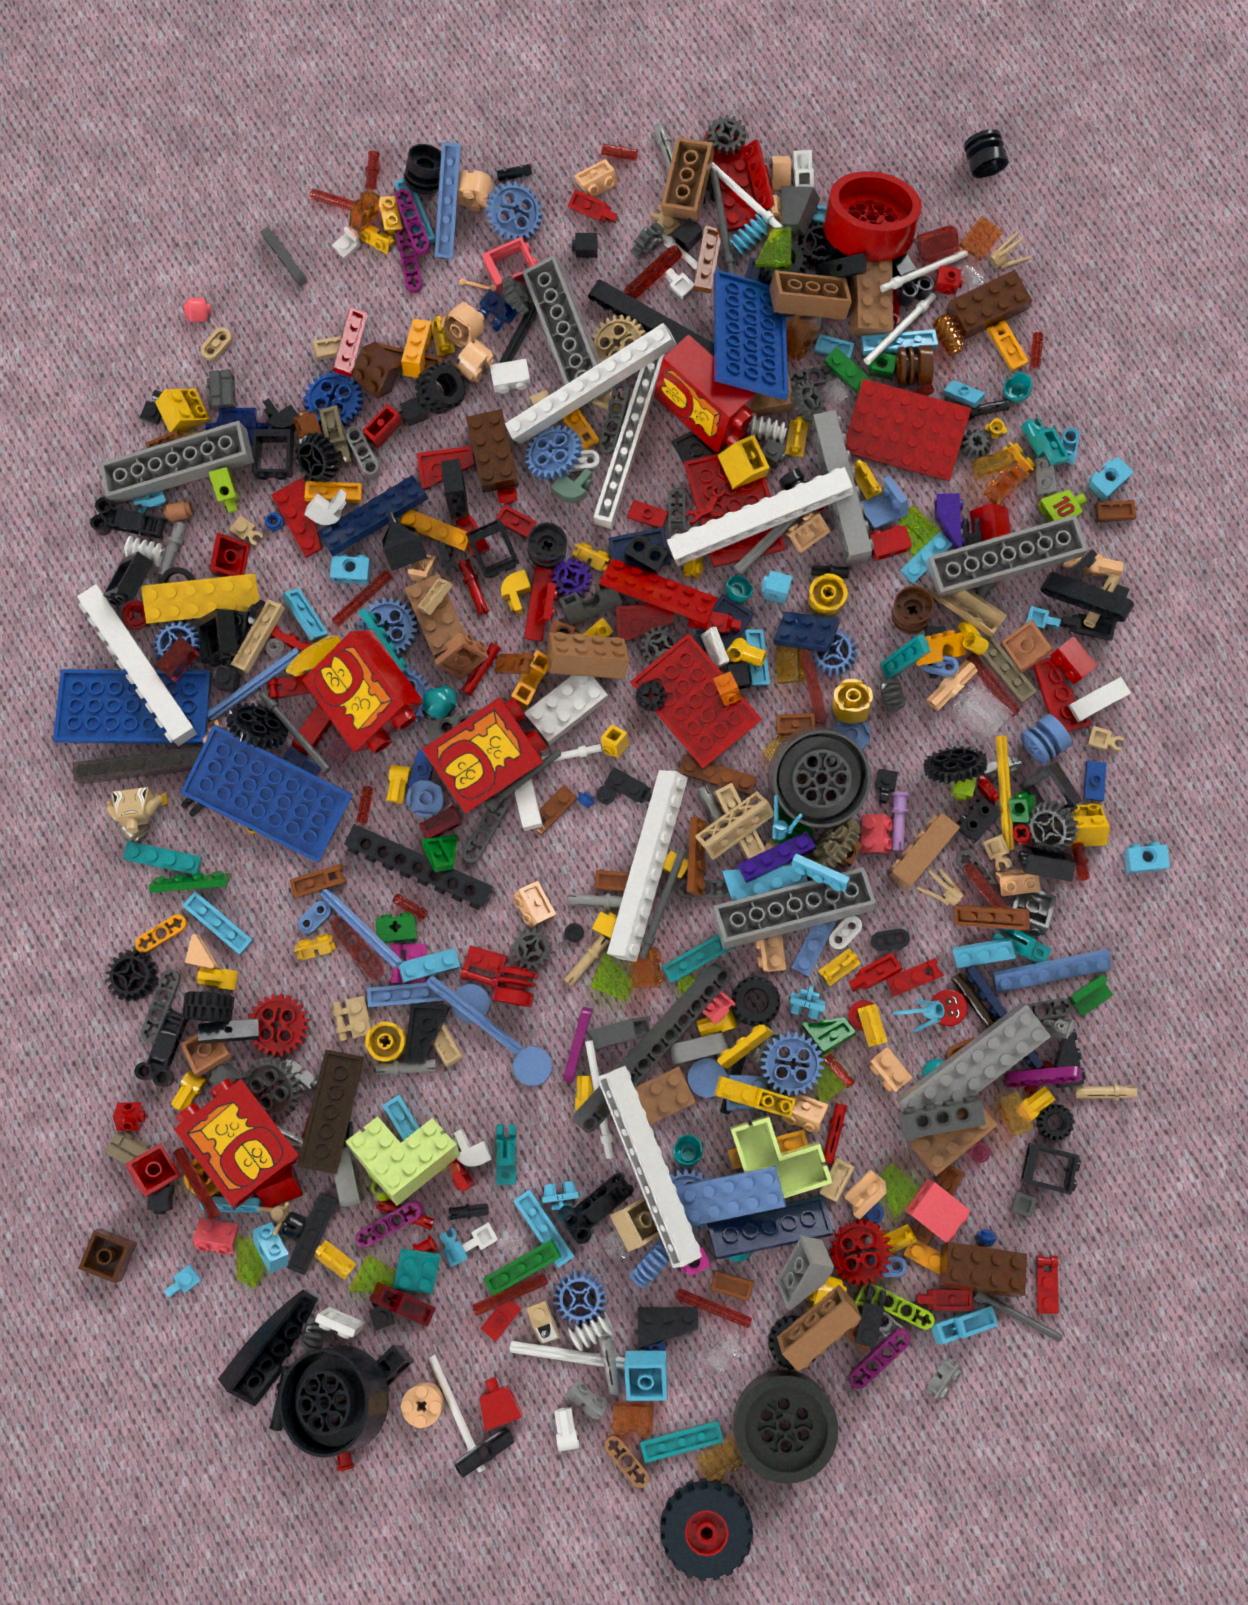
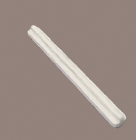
[509,1341,625,1370]

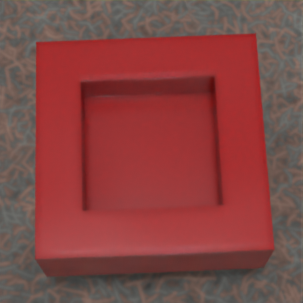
[497,487,518,504]

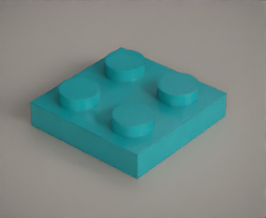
[393,1248,440,1294]

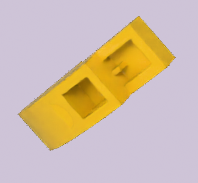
[285,635,341,676]
[714,1076,796,1118]

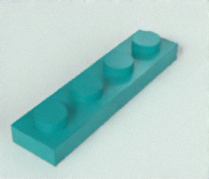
[358,608,408,675]
[880,634,931,680]
[123,841,202,875]
[662,934,737,984]
[640,1420,724,1463]

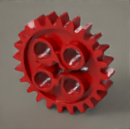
[248,993,310,1057]
[829,1219,894,1287]

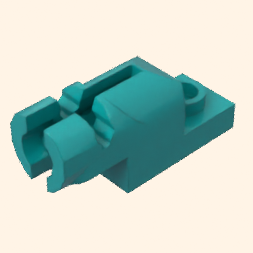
[1021,417,1070,466]
[992,928,1052,963]
[495,1124,517,1185]

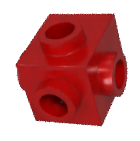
[934,266,964,295]
[113,1102,146,1131]

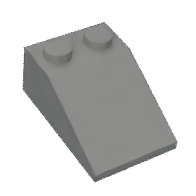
[776,1236,834,1310]

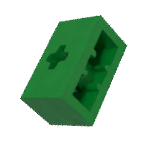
[375,913,418,943]

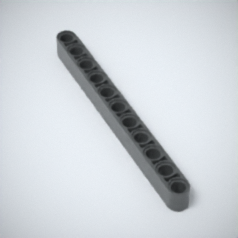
[573,963,731,1133]

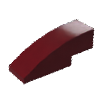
[369,1282,436,1327]

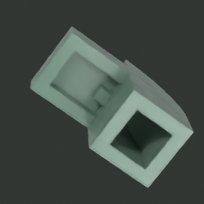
[551,468,593,503]

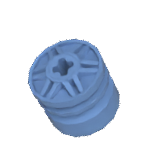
[1020,714,1072,765]

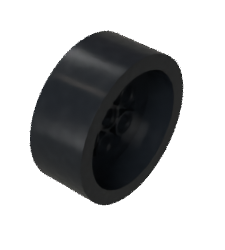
[279,1345,389,1458]

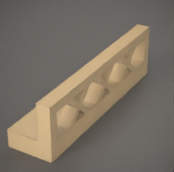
[929,587,1007,637]
[231,599,285,675]
[714,783,766,860]
[695,791,774,860]

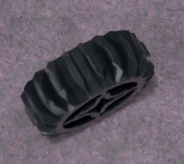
[797,221,843,270]
[295,432,341,483]
[105,949,159,1002]

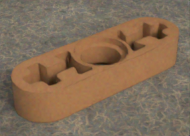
[604,1434,649,1488]

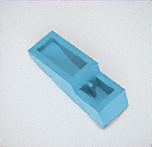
[931,1305,999,1344]

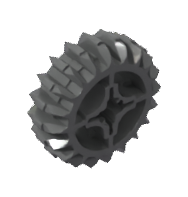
[1026,800,1079,853]

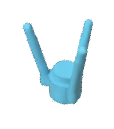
[772,795,803,840]
[892,1000,944,1033]

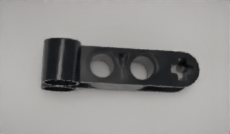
[892,252,934,307]
[90,497,168,539]
[134,1007,188,1087]
[558,1172,634,1244]

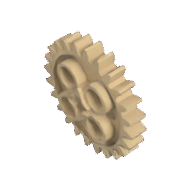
[591,314,647,362]

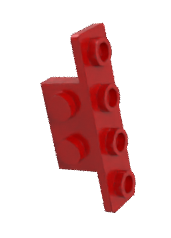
[744,139,775,211]
[524,566,557,642]

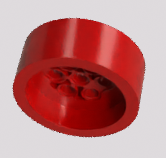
[823,171,922,261]

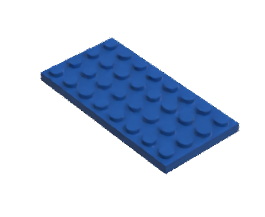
[713,269,789,400]
[53,669,212,744]
[180,724,353,863]

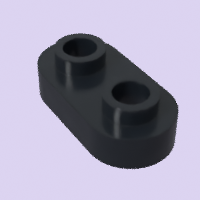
[870,929,910,952]

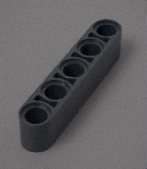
[1040,572,1134,622]

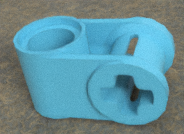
[1060,427,1080,466]

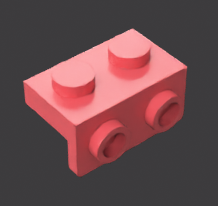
[861,814,893,855]
[193,1218,239,1255]

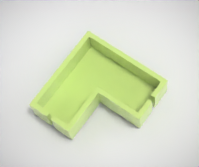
[730,1115,832,1198]
[346,1116,460,1206]

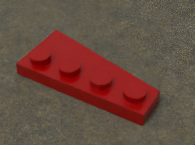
[271,477,322,558]
[1033,657,1092,732]

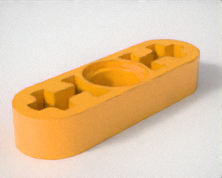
[135,914,188,953]

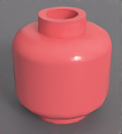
[183,297,211,322]

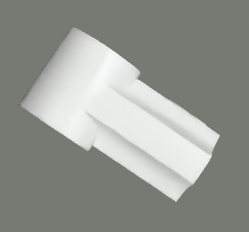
[554,1407,579,1452]

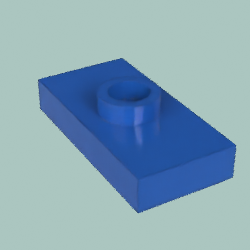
[407,749,434,787]
[1083,761,1107,801]

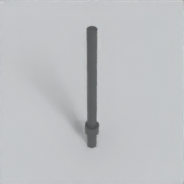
[710,171,736,275]
[258,691,331,773]
[639,848,686,960]

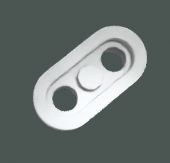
[569,450,600,472]
[829,916,862,950]

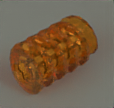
[932,313,969,356]

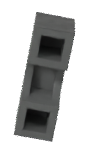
[559,582,622,626]

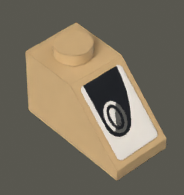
[526,1299,560,1345]

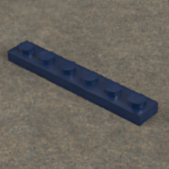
[965,965,1044,1069]

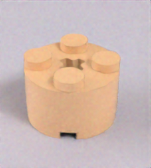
[457,170,493,212]
[441,302,484,347]
[454,339,494,384]
[401,1382,444,1428]

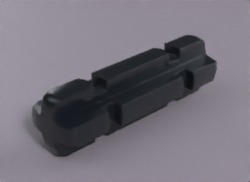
[497,164,532,181]

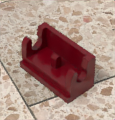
[419,805,463,839]

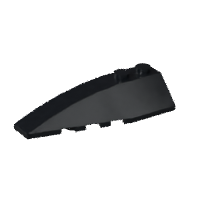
[218,1289,318,1406]

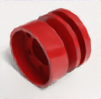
[492,966,538,1008]

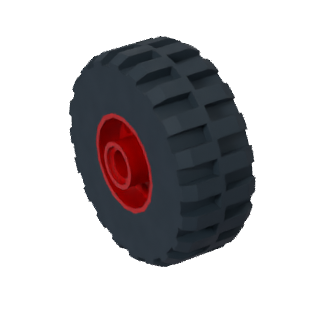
[660,1478,753,1581]

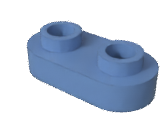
[920,655,959,677]
[298,900,332,934]
[870,1256,907,1277]

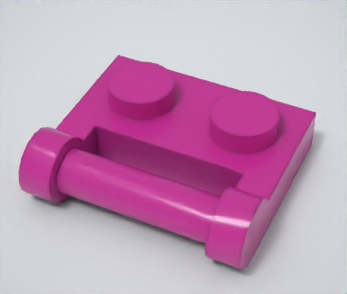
[391,944,427,983]

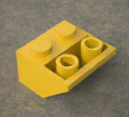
[155,388,210,433]
[718,435,770,489]
[1070,804,1110,847]

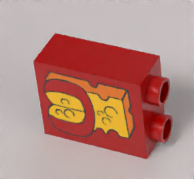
[654,335,755,454]
[302,630,424,754]
[422,696,548,814]
[174,1078,299,1210]

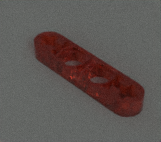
[624,245,682,299]
[331,916,385,979]

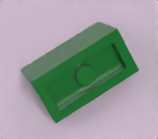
[1067,974,1113,1016]

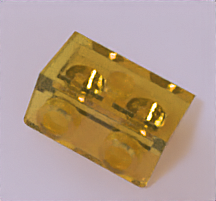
[776,645,807,684]
[995,1092,1034,1136]
[696,1435,744,1482]

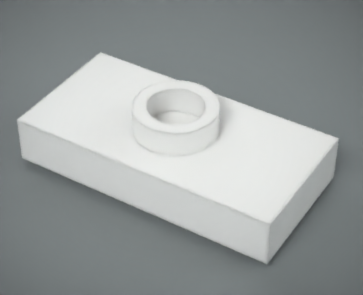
[701,627,730,668]

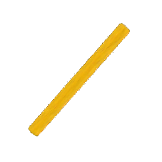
[995,735,1015,850]

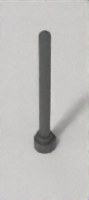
[484,750,561,813]
[973,1292,1063,1342]

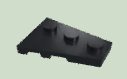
[404,1004,451,1064]
[638,1307,699,1350]

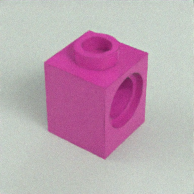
[681,1246,711,1276]

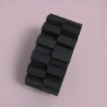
[1036,1104,1075,1140]

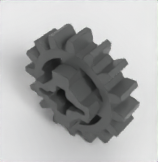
[707,115,747,155]
[631,222,665,260]
[501,275,530,315]
[790,380,826,421]
[640,626,679,663]
[511,928,553,970]

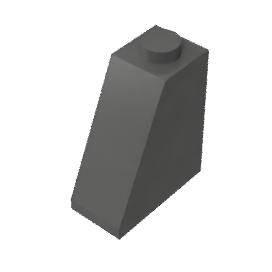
[781,186,820,236]
[590,1016,651,1050]

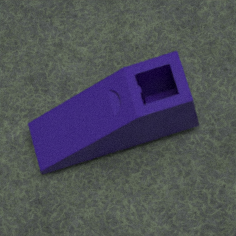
[934,493,965,549]

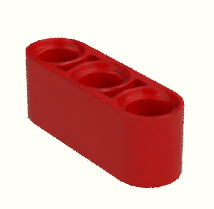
[291,704,333,756]

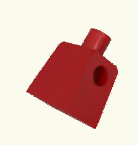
[480,1377,523,1431]

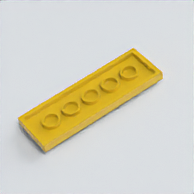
[141,573,259,624]

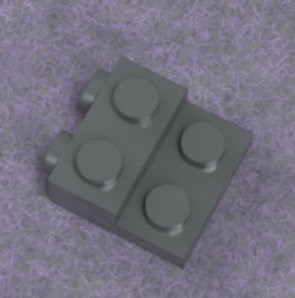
[1010,891,1056,936]

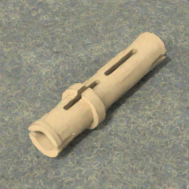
[1083,574,1120,628]
[564,934,610,987]
[1074,1084,1137,1100]

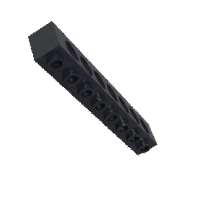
[344,824,495,910]

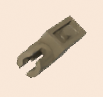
[319,405,354,468]

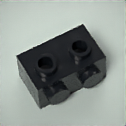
[957,797,1001,844]

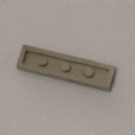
[981,634,1037,704]

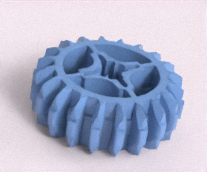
[152,621,201,670]
[806,628,858,677]
[630,1239,670,1288]
[553,1270,607,1326]

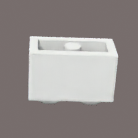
[490,359,531,393]

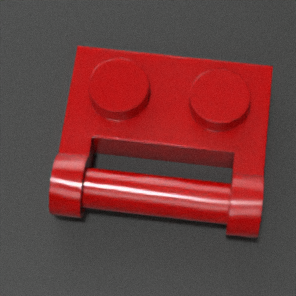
[460,945,507,989]

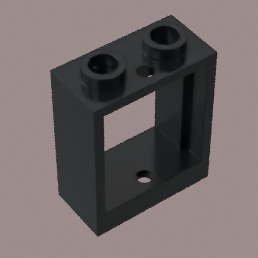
[252,429,294,480]
[441,459,470,520]
[465,518,519,578]
[103,551,153,606]
[197,609,238,667]
[1020,762,1082,817]
[1018,845,1076,882]
[1020,1143,1081,1195]

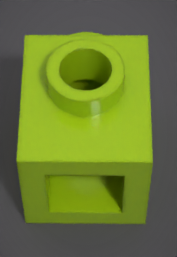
[950,777,976,801]

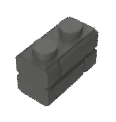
[206,369,237,412]

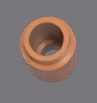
[164,500,193,523]

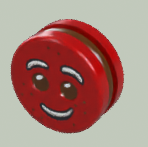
[931,989,968,1027]

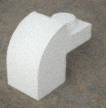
[793,150,814,187]
[304,489,347,525]
[453,1129,493,1166]

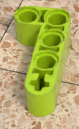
[854,1282,934,1330]

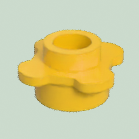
[985,418,1007,440]

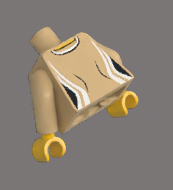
[107,787,168,834]

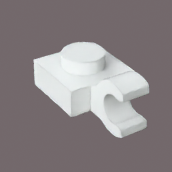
[664,267,694,300]
[462,1222,499,1252]

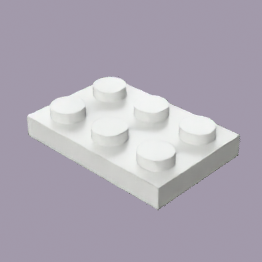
[315,1307,366,1339]

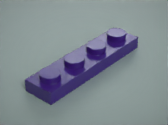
[737,831,816,883]

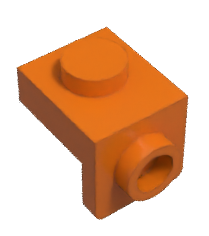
[713,671,742,706]

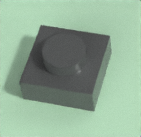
[1010,1191,1037,1218]

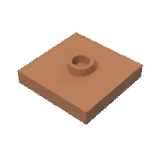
[1001,620,1054,673]

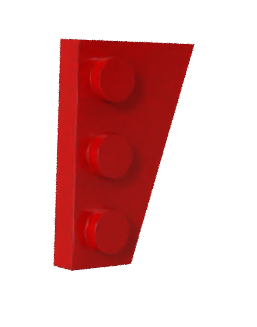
[417,446,475,490]
[616,605,674,642]
[449,1158,476,1192]

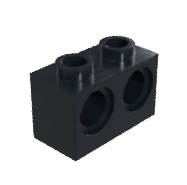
[624,534,668,575]
[376,1345,414,1386]

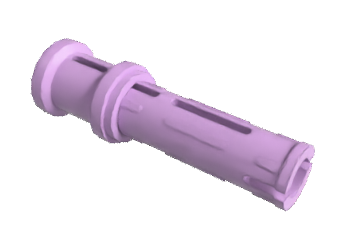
[891,792,909,851]

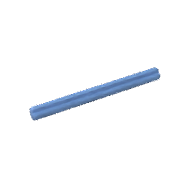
[208,648,300,721]
[320,889,402,968]
[426,976,522,1054]

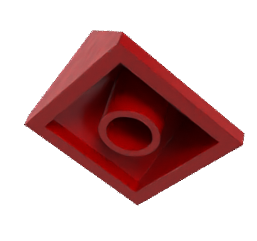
[970,503,1011,541]
[209,533,250,577]
[125,1143,182,1197]
[256,1165,303,1208]

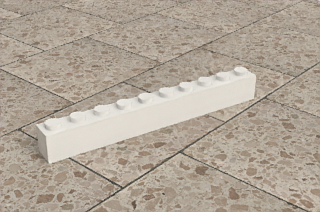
[505,323,677,445]
[593,354,665,529]
[667,467,854,566]
[77,584,197,746]
[607,770,688,962]
[597,1066,702,1268]

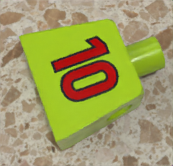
[209,467,240,514]
[1038,490,1087,523]

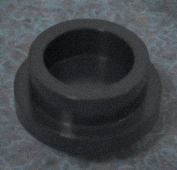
[597,785,616,805]
[565,923,584,943]

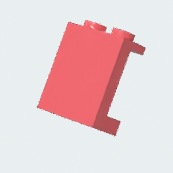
[905,1179,970,1243]

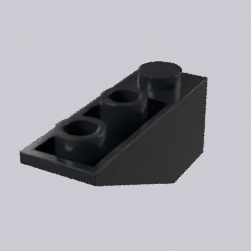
[1053,1028,1086,1088]

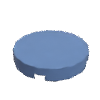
[833,721,870,750]
[406,779,445,818]
[451,984,490,1023]
[513,1047,552,1086]
[687,1058,727,1098]

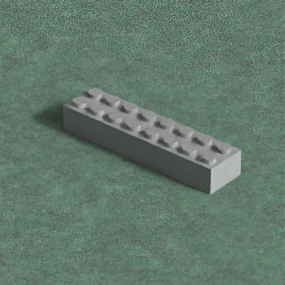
[522,255,612,407]
[811,410,874,567]
[99,420,254,505]
[926,515,1088,599]
[712,867,876,950]
[896,1002,1051,1125]

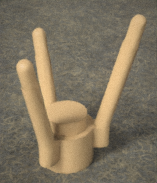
[989,231,1031,270]
[917,868,964,906]
[257,1202,290,1235]

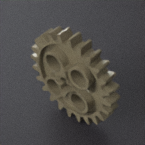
[808,818,861,869]

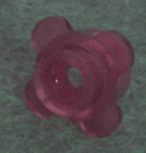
[968,1141,992,1163]

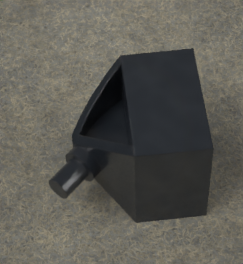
[381,512,427,571]

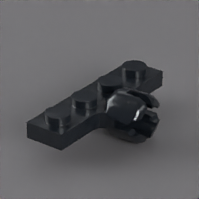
[282,1192,338,1275]

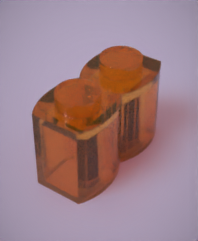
[349,190,380,232]
[612,1402,654,1436]

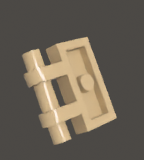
[332,996,372,1041]

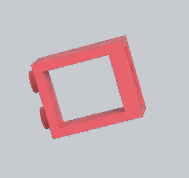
[482,237,538,293]

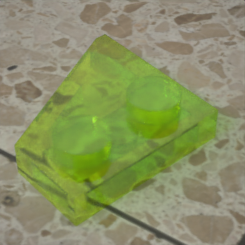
[755,227,791,267]
[899,505,940,557]
[590,952,633,1002]
[816,1051,852,1103]
[879,1162,920,1219]
[236,1235,266,1288]
[348,1254,396,1292]

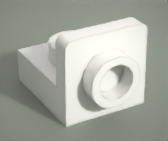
[332,226,361,260]

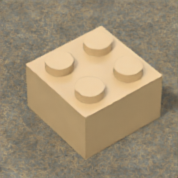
[610,1196,659,1252]

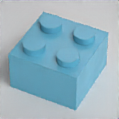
[624,1351,668,1401]

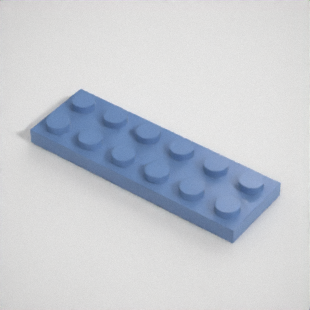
[676,1165,786,1226]

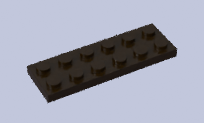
[297,1049,364,1175]

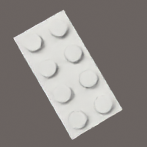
[525,675,608,746]

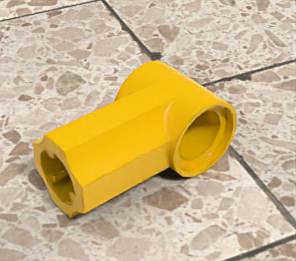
[957,621,989,655]
[726,638,767,667]
[386,764,411,804]
[197,967,238,991]
[696,1008,738,1037]
[171,1070,207,1111]
[575,1076,594,1112]
[1013,1085,1056,1124]

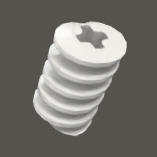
[747,414,788,445]
[123,536,166,567]
[568,1311,613,1351]

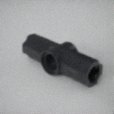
[453,1427,515,1478]

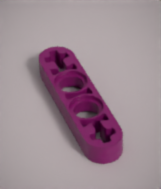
[395,189,430,256]
[396,225,423,293]
[563,1007,592,1083]
[1004,1066,1082,1088]
[355,1200,424,1248]
[849,1328,910,1389]

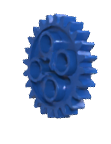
[303,371,364,427]

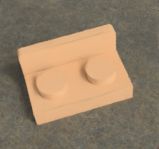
[574,159,618,197]
[784,512,831,553]
[995,868,1040,896]
[513,881,556,929]
[755,935,786,973]
[869,1047,913,1093]
[782,1091,829,1133]
[844,1170,886,1219]

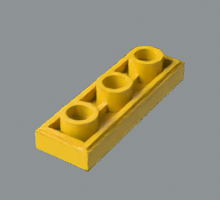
[717,1025,774,1069]

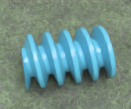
[729,214,768,255]

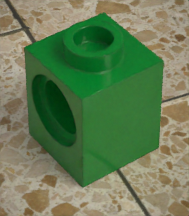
[867,353,896,380]
[1009,792,1036,822]

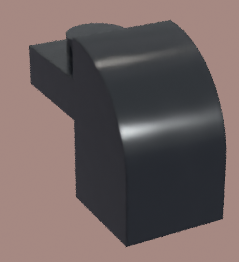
[263,398,298,432]

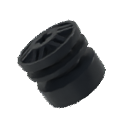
[963,129,1009,178]
[403,144,441,195]
[527,522,567,569]

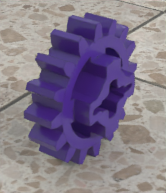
[552,558,592,597]

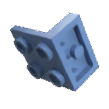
[860,476,908,530]

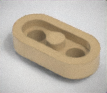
[201,327,233,361]

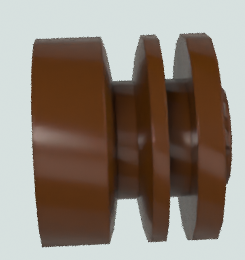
[895,345,934,386]
[891,586,934,634]

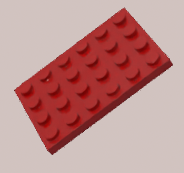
[845,379,972,482]
[683,453,786,568]
[630,633,762,770]

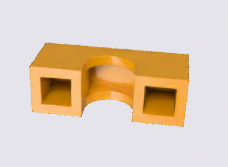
[401,319,432,378]
[916,630,967,666]
[508,650,549,711]

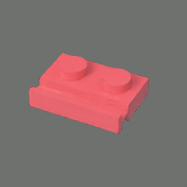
[702,991,736,1025]

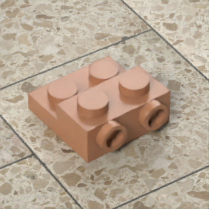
[434,633,488,679]
[181,1034,232,1078]

